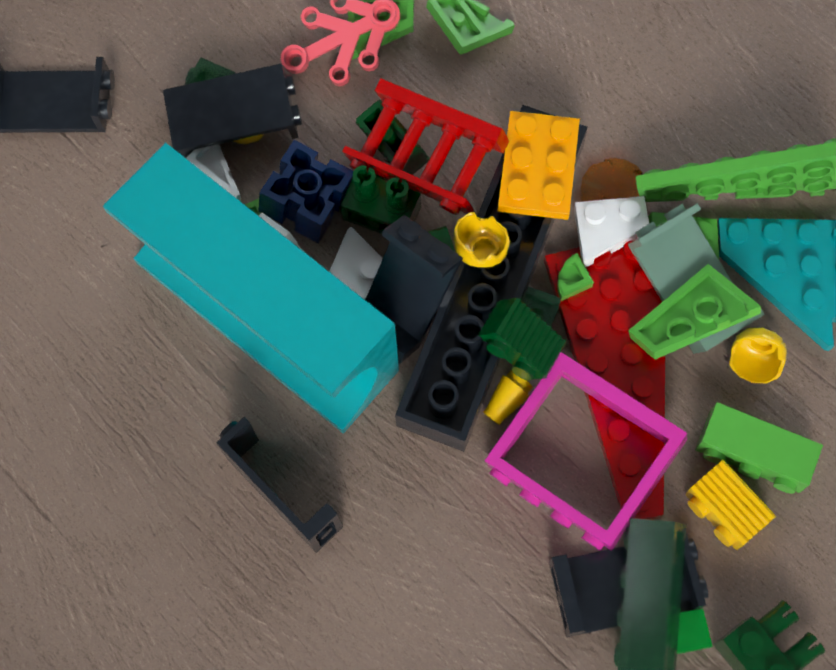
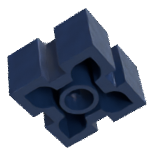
[258,140,353,244]

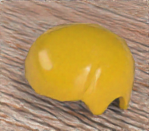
[453,212,510,268]
[729,327,787,384]

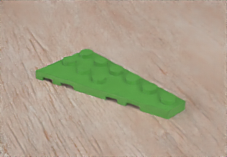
[636,138,836,202]

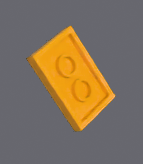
[497,111,580,220]

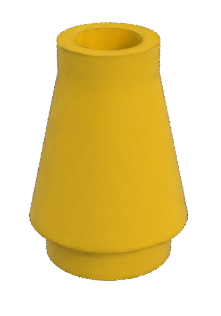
[483,370,534,425]

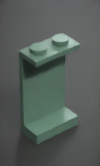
[628,203,764,354]

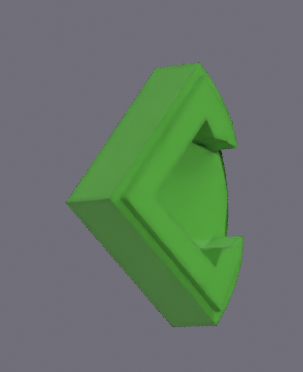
[557,253,594,301]

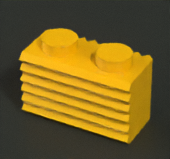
[685,460,776,550]

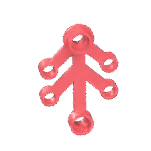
[281,0,400,86]

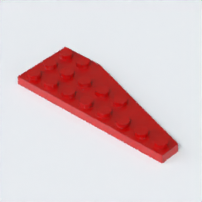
[544,241,665,526]

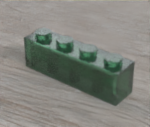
[614,518,687,670]

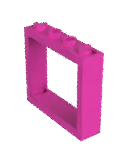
[485,352,688,551]

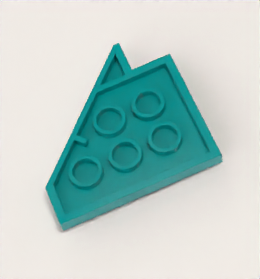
[717,218,836,351]

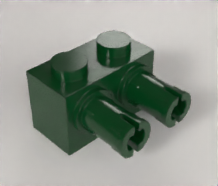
[340,165,421,234]
[713,600,825,670]

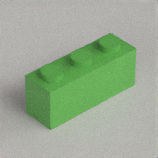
[695,402,823,494]

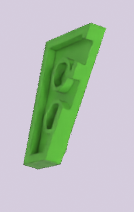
[628,264,761,360]

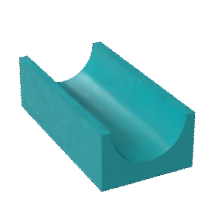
[103,142,399,434]

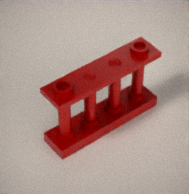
[342,78,510,215]

